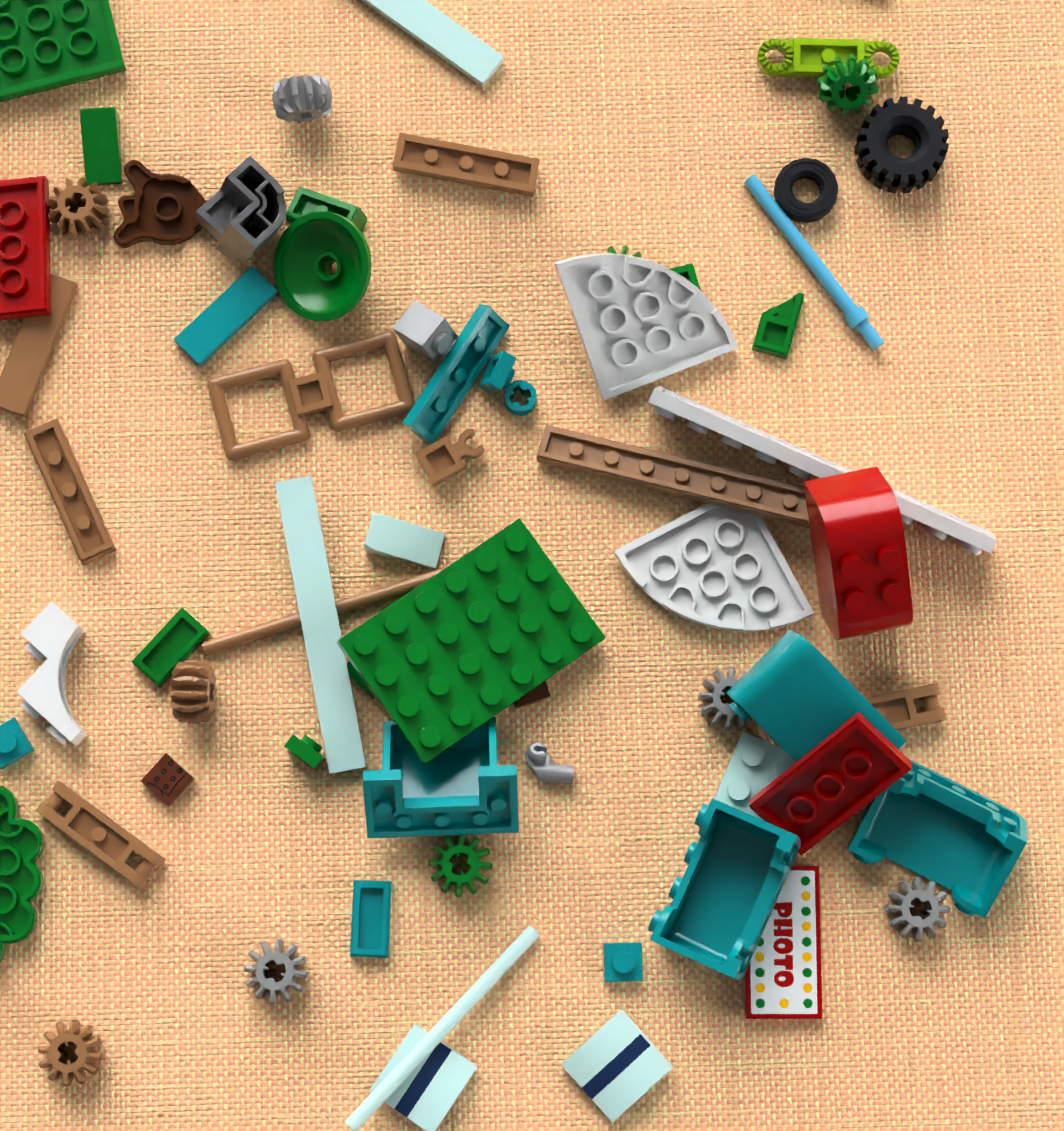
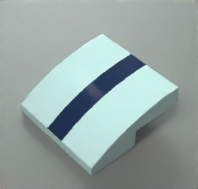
[561,1009,673,1123]
[369,1023,478,1131]

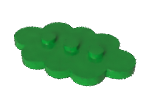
[0,786,45,963]

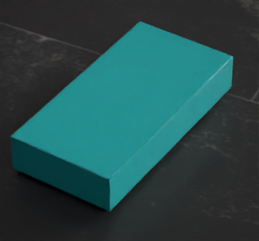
[350,880,392,958]

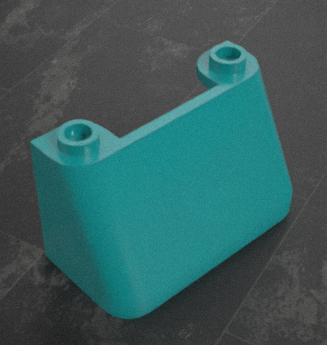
[726,630,906,762]
[847,758,1027,918]

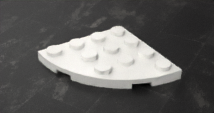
[554,253,738,400]
[614,504,814,632]

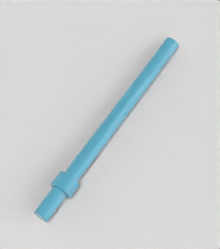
[744,175,884,351]

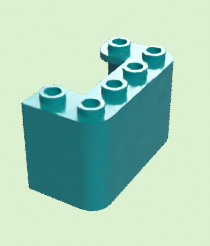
[648,798,801,980]

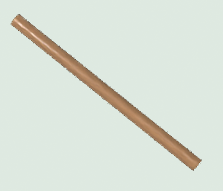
[201,567,446,657]

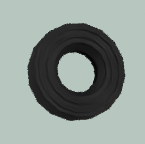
[773,158,838,223]

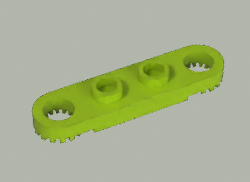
[757,38,900,79]

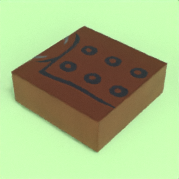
[141,753,195,807]

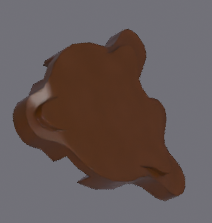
[113,160,207,248]

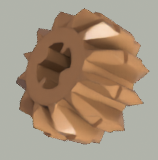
[47,177,110,240]
[169,660,217,724]
[38,1020,104,1086]

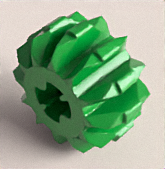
[817,53,879,117]
[428,835,493,898]

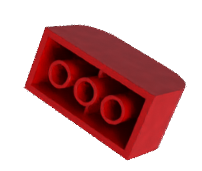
[804,466,913,641]

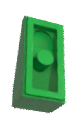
[80,107,122,186]
[285,186,367,232]

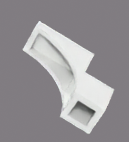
[17,601,87,746]

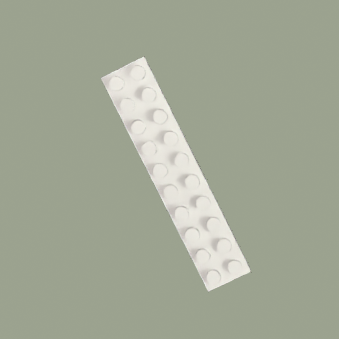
[648,386,997,555]

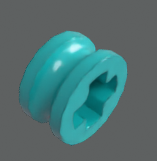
[504,380,537,416]

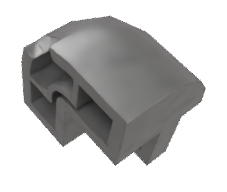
[193,156,287,262]

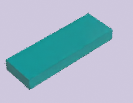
[174,266,278,367]

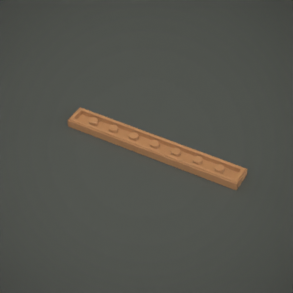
[536,425,810,528]

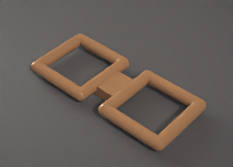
[207,331,415,460]

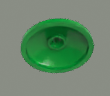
[273,211,372,321]

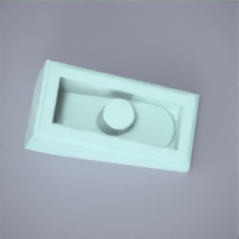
[364,512,445,569]

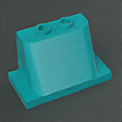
[363,717,519,838]

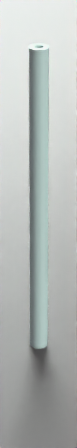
[344,925,540,1131]

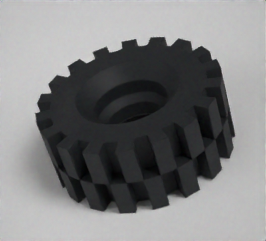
[855,96,949,194]

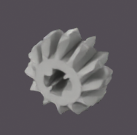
[272,74,333,123]
[698,667,751,731]
[885,877,951,942]
[243,939,309,1004]

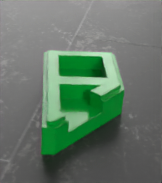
[752,293,804,359]

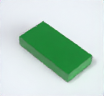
[132,608,211,688]

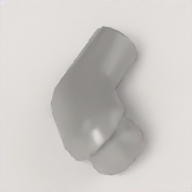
[525,742,574,784]

